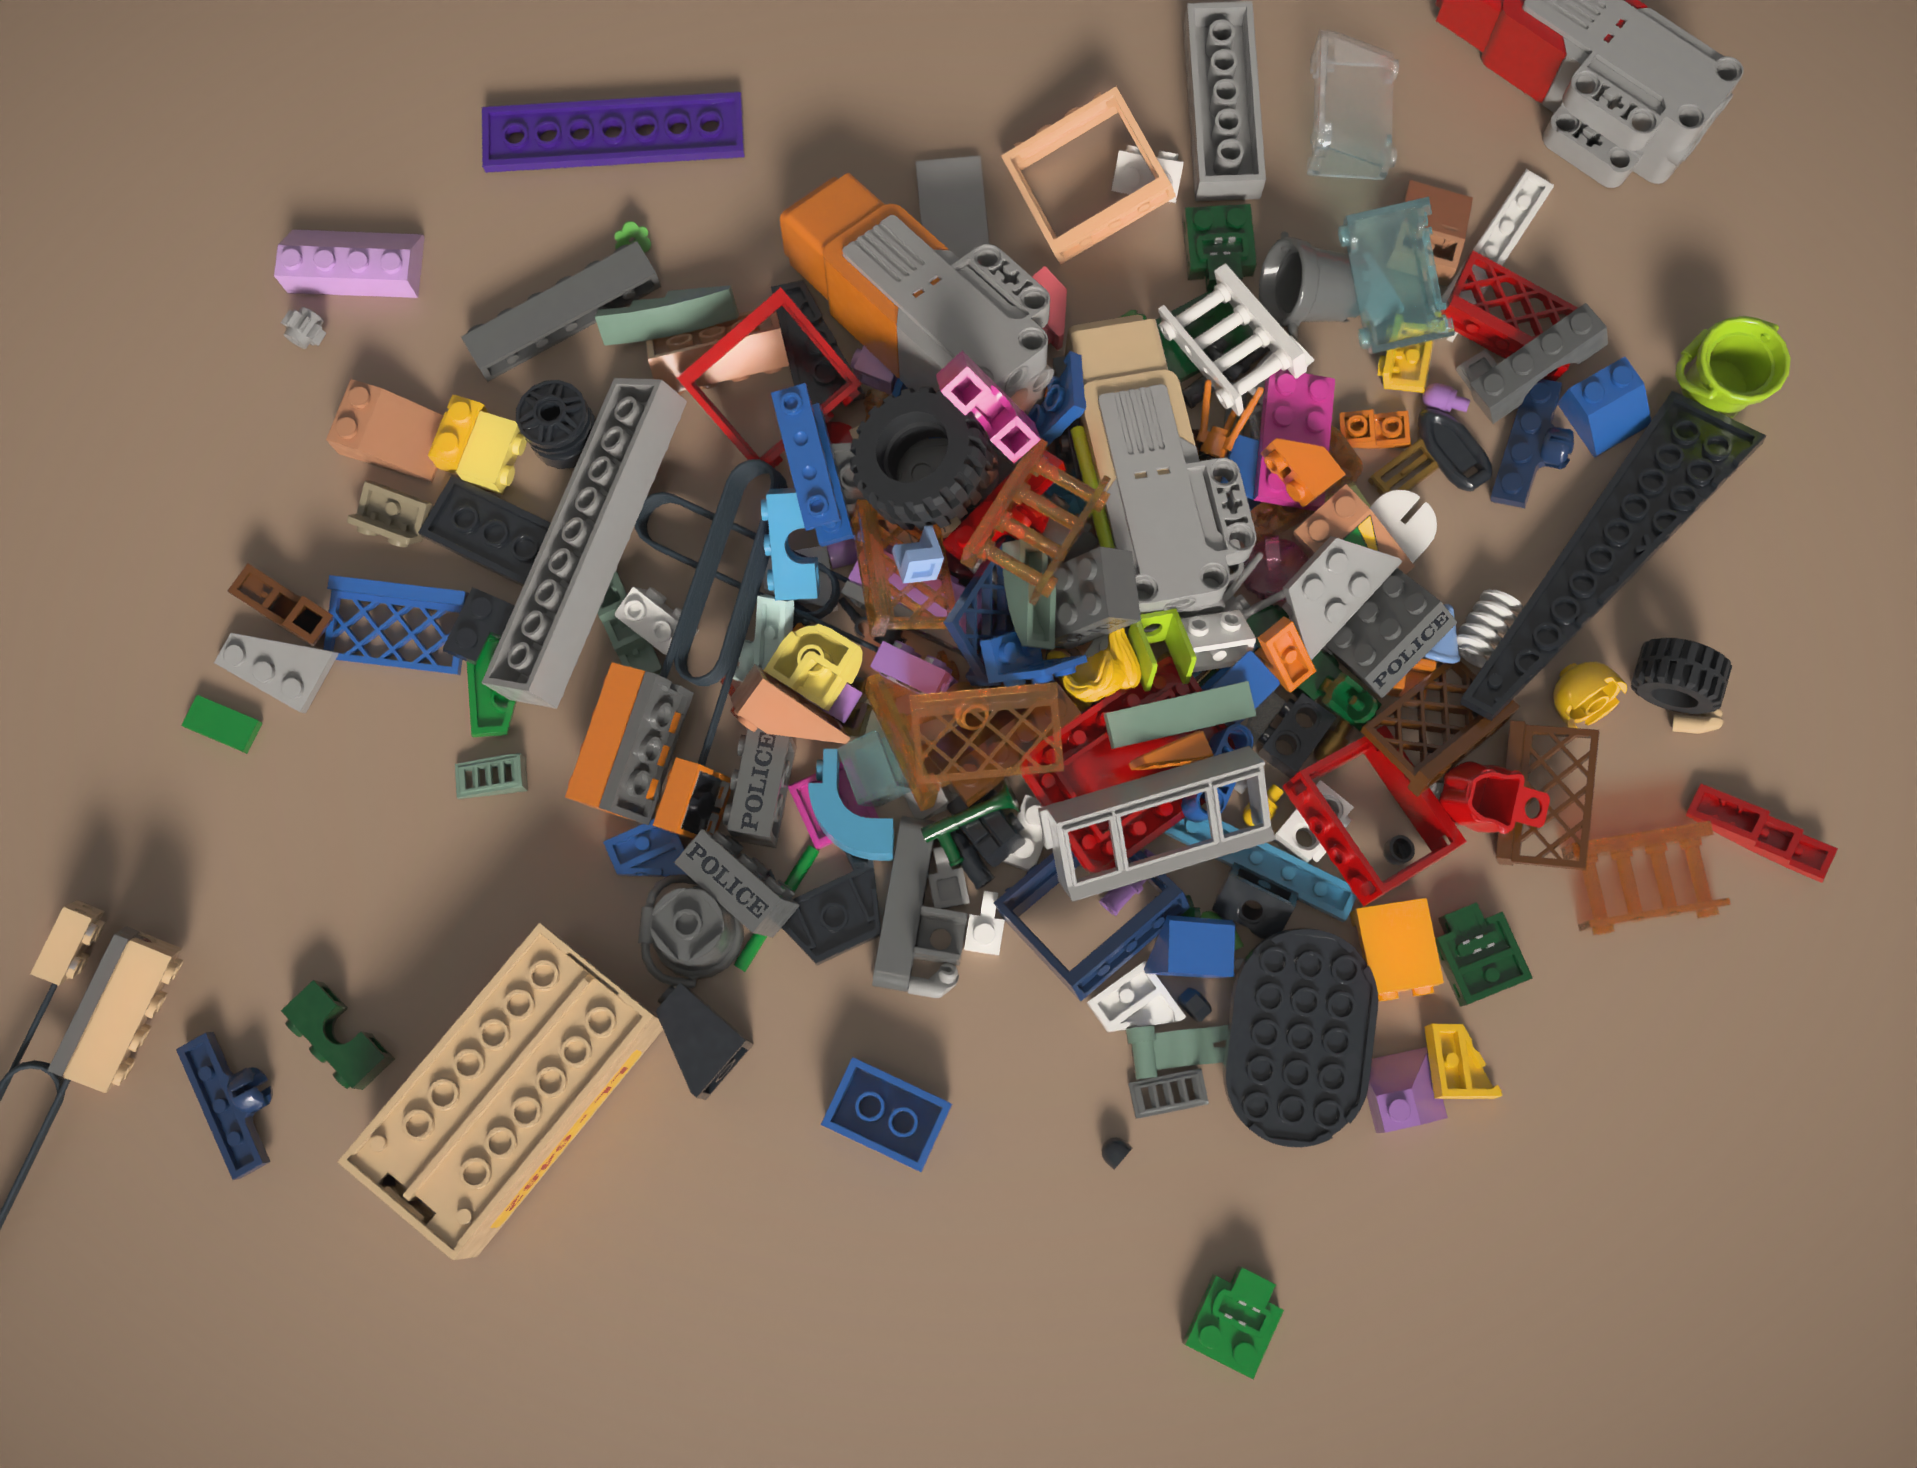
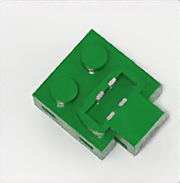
[1182,1266,1284,1380]

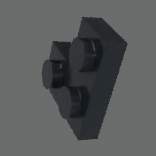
[443,587,515,665]

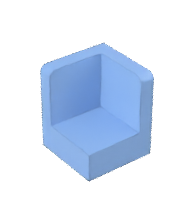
[892,525,944,584]

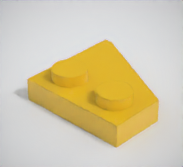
[1424,1024,1502,1099]

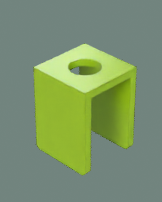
[1127,608,1197,691]

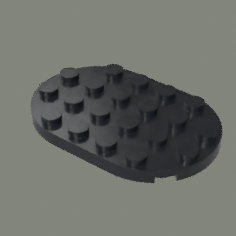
[1223,928,1378,1148]

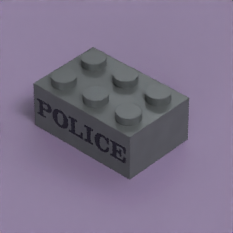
[1047,547,1141,649]
[1325,568,1458,698]
[723,728,797,848]
[674,829,800,938]

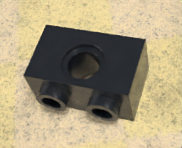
[1212,862,1299,939]

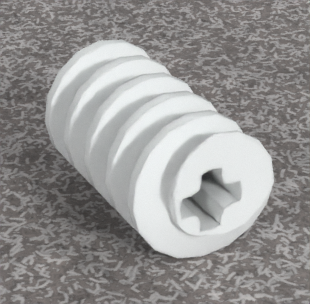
[1457,589,1523,668]

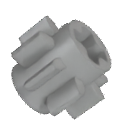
[281,307,327,349]

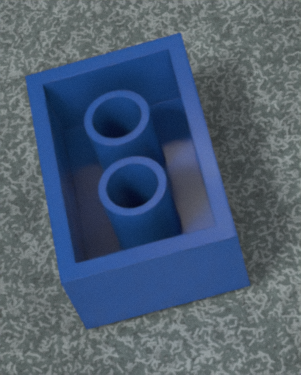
[821,1057,952,1172]

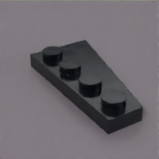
[771,280,866,405]

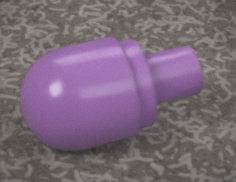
[1422,383,1471,413]

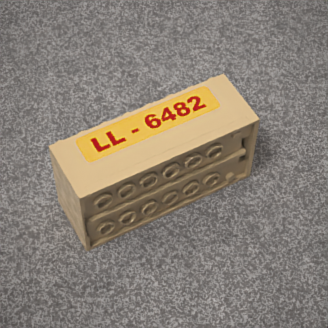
[338,923,663,1260]

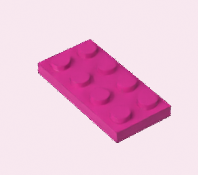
[1254,369,1335,511]

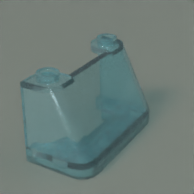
[1338,197,1455,355]

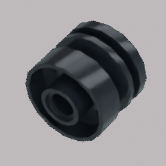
[516,380,596,469]

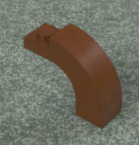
[227,563,334,646]

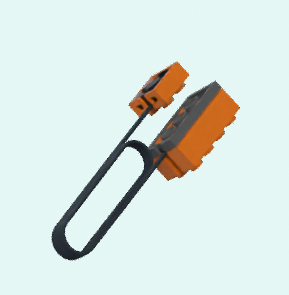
[565,459,788,840]

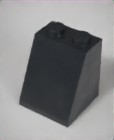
[655,983,753,1100]

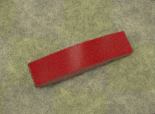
[1686,783,1838,883]

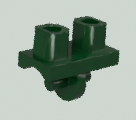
[1317,672,1382,732]

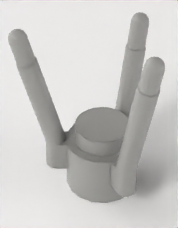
[1223,552,1285,620]

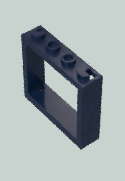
[993,850,1190,1002]

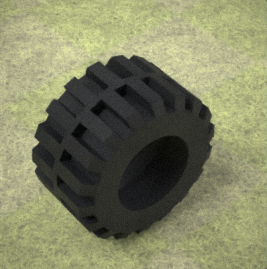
[1631,638,1732,714]

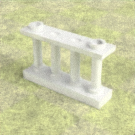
[1158,263,1307,417]

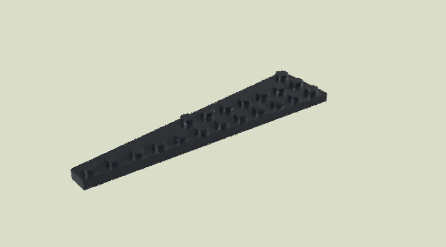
[1460,390,1767,721]

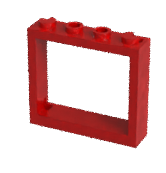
[677,287,862,468]
[1282,726,1467,907]

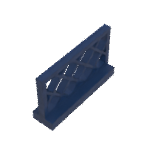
[943,535,1016,686]

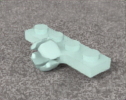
[733,594,794,682]

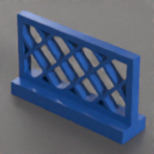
[323,575,469,675]

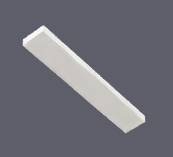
[1424,169,1554,342]

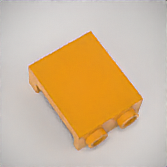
[1349,898,1444,1002]

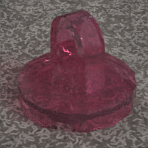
[1243,535,1309,602]

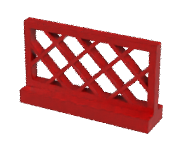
[1436,250,1578,381]

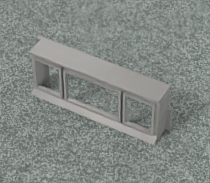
[1038,746,1276,902]

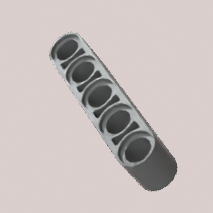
[872,816,936,992]

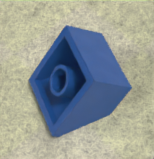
[1558,357,1651,458]

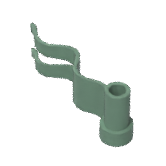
[1126,1025,1228,1080]

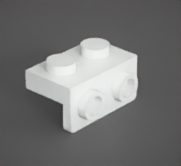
[1111,145,1184,203]
[615,587,699,655]

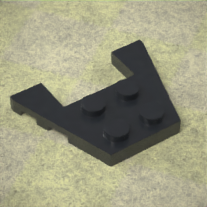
[766,851,881,966]

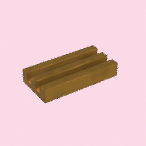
[1368,438,1439,495]

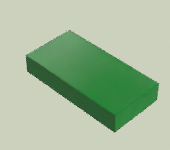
[181,695,263,754]

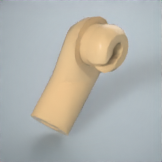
[1673,709,1724,734]

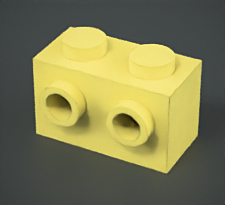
[456,411,527,495]

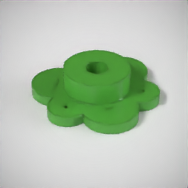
[614,221,651,252]

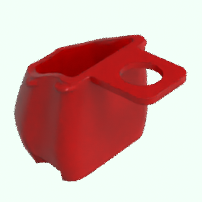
[1439,761,1550,834]

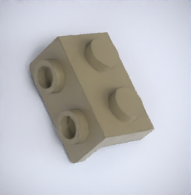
[347,480,432,548]

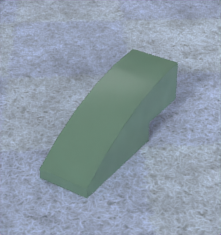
[1002,539,1056,650]

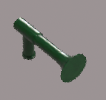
[921,779,1021,867]

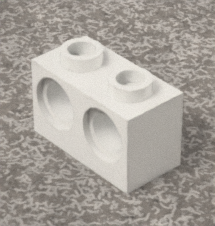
[1274,780,1354,863]

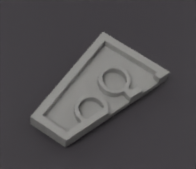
[214,633,339,713]

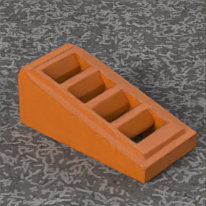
[1129,730,1213,770]

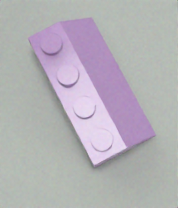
[274,230,425,298]

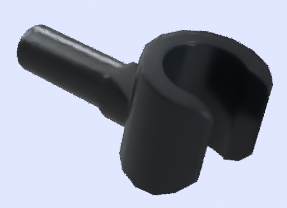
[838,597,875,639]

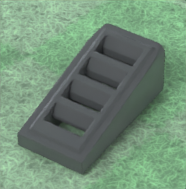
[1128,1068,1209,1119]

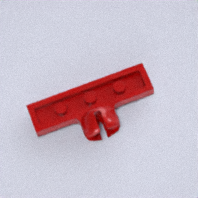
[942,446,1066,567]

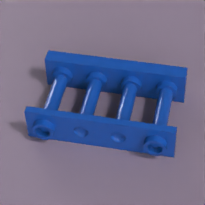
[771,383,855,547]

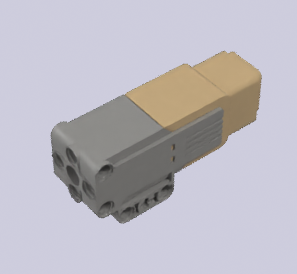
[1064,315,1256,635]

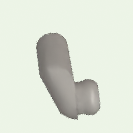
[908,963,959,998]

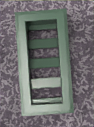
[455,753,528,799]

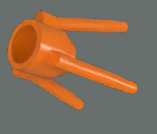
[1196,379,1264,458]

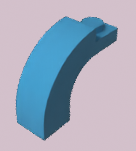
[808,749,894,861]

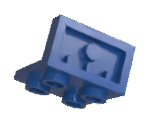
[980,630,1088,688]

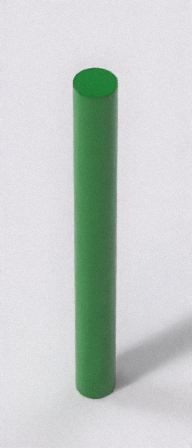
[734,845,820,972]

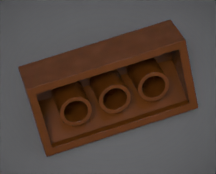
[925,679,1081,807]

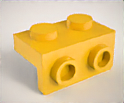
[1378,314,1436,393]

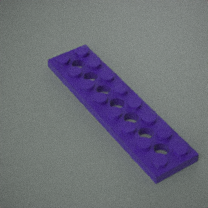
[482,92,745,173]

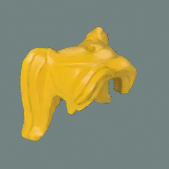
[1047,627,1142,712]

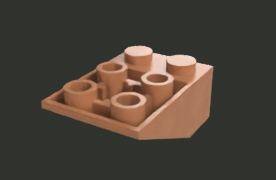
[1384,180,1473,287]

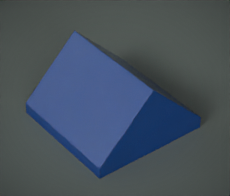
[1144,915,1235,978]

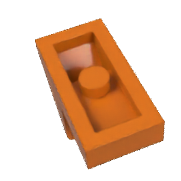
[1255,617,1316,693]

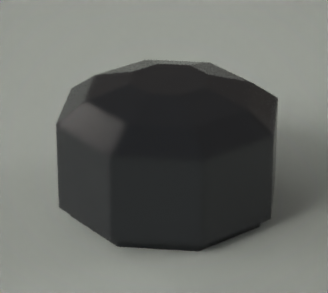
[1177,987,1212,1022]

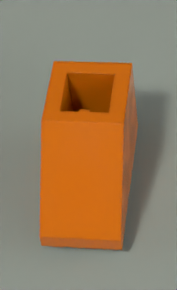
[1260,438,1346,508]

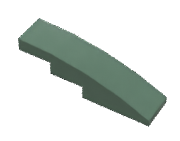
[595,285,739,346]
[597,570,662,675]
[1104,681,1256,749]

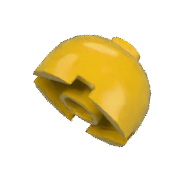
[1553,661,1627,728]

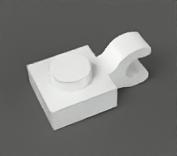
[964,891,1005,956]

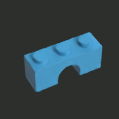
[761,488,821,601]

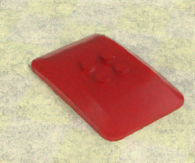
[1019,657,1235,874]

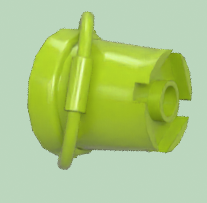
[1675,316,1791,418]

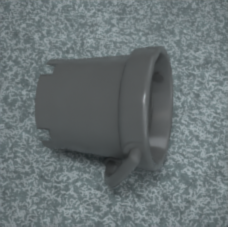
[1259,231,1369,341]
[638,874,744,988]

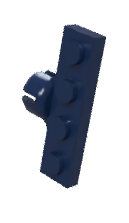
[1491,379,1574,509]
[176,1032,273,1180]

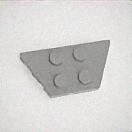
[1283,536,1403,660]

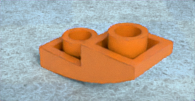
[1339,409,1411,449]

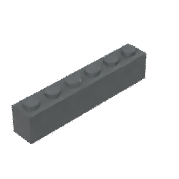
[461,241,661,382]

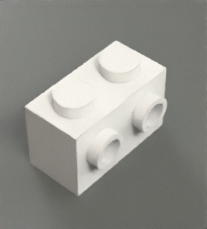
[1181,610,1256,673]

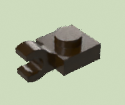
[832,676,873,740]

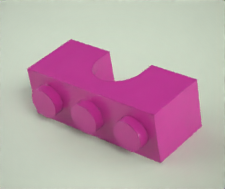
[936,350,1041,463]

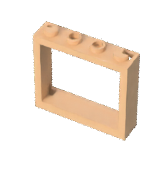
[1001,86,1176,264]

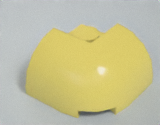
[763,624,863,712]

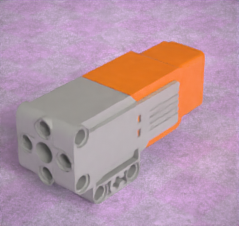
[780,173,1054,446]

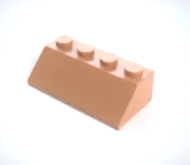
[646,310,789,395]

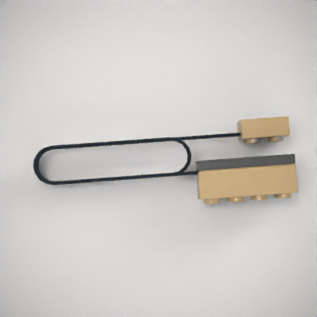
[0,900,184,1230]

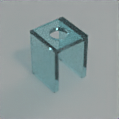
[838,731,916,807]

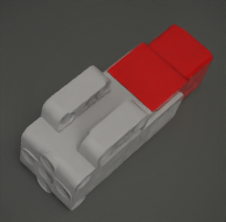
[1435,0,1744,188]

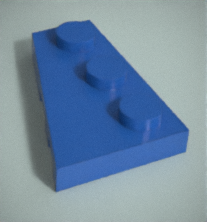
[1019,351,1086,462]

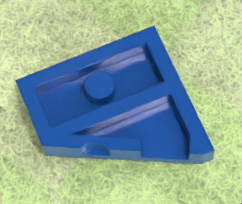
[603,819,687,877]

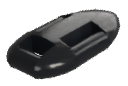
[1418,408,1493,491]

